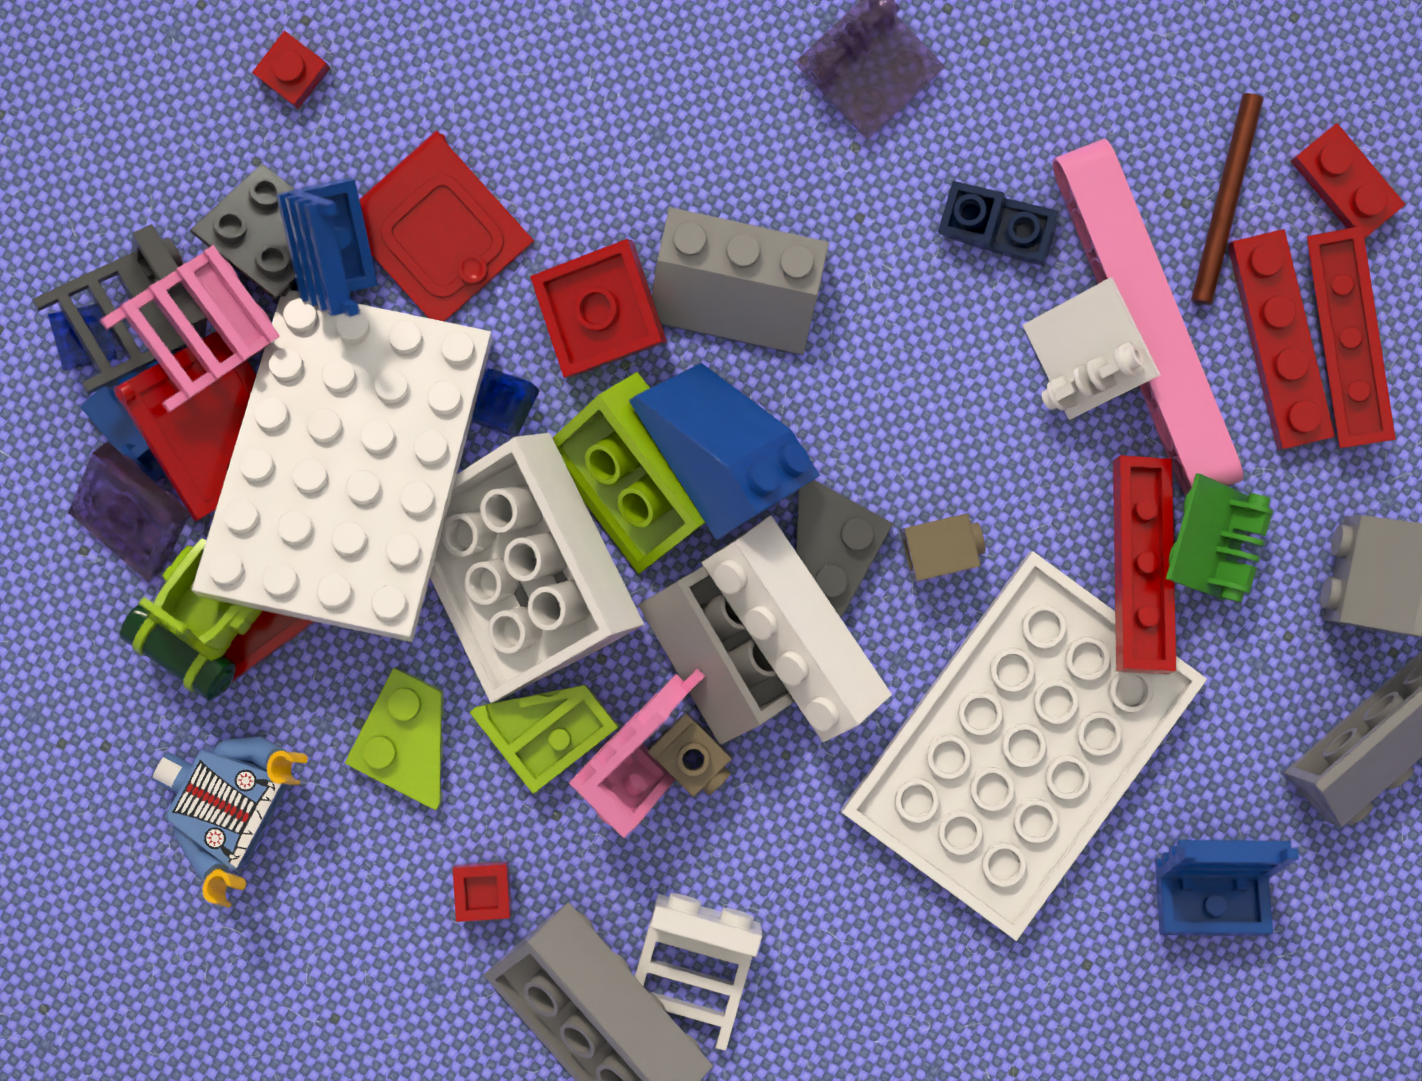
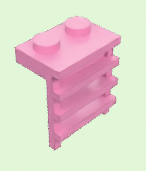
[100,245,280,413]
[569,668,705,838]

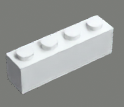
[701,515,892,742]

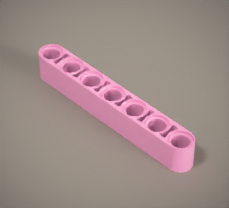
[1052,138,1243,496]

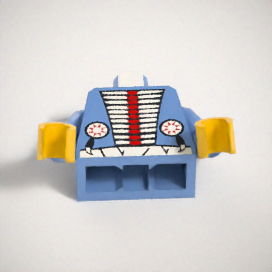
[152,736,308,908]

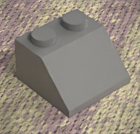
[1320,515,1422,637]

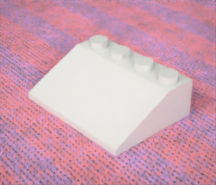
[430,433,644,703]

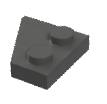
[796,480,893,618]

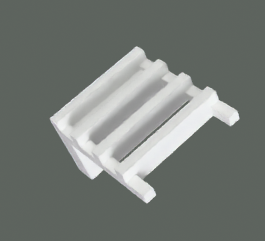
[635,893,762,1051]

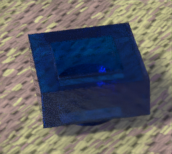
[48,304,117,371]
[471,368,540,437]

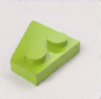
[344,667,444,811]
[469,684,619,794]

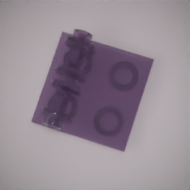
[795,0,945,141]

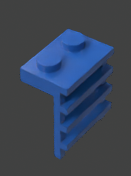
[276,178,378,317]
[1155,840,1299,936]

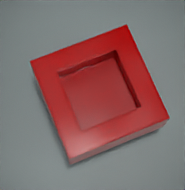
[252,30,330,109]
[452,861,512,922]

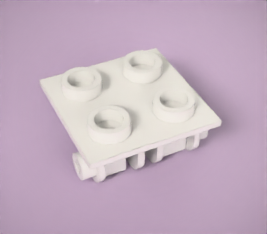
[1022,277,1160,420]

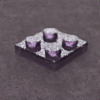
[68,441,190,583]

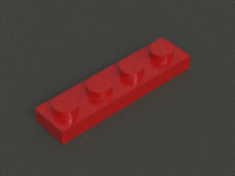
[1307,226,1396,448]
[1227,229,1335,450]
[1113,455,1176,675]

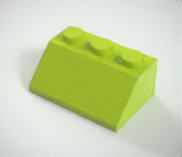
[553,372,706,574]

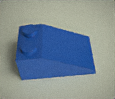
[629,363,820,540]

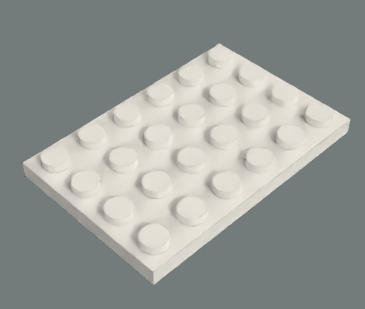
[192,290,493,642]
[841,551,1207,941]

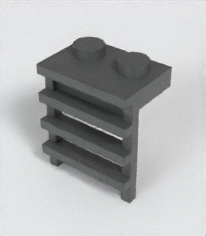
[32,224,207,395]

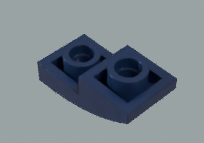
[938,181,1060,266]

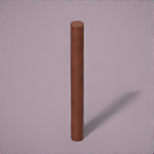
[1191,93,1264,305]

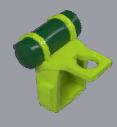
[120,538,263,701]

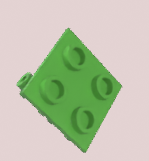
[1166,473,1274,603]

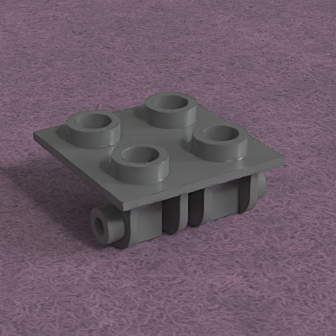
[190,163,297,299]

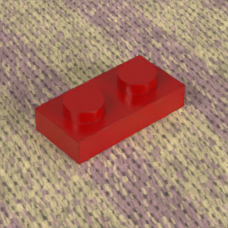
[1290,123,1406,239]

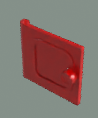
[359,130,535,322]
[114,331,256,521]

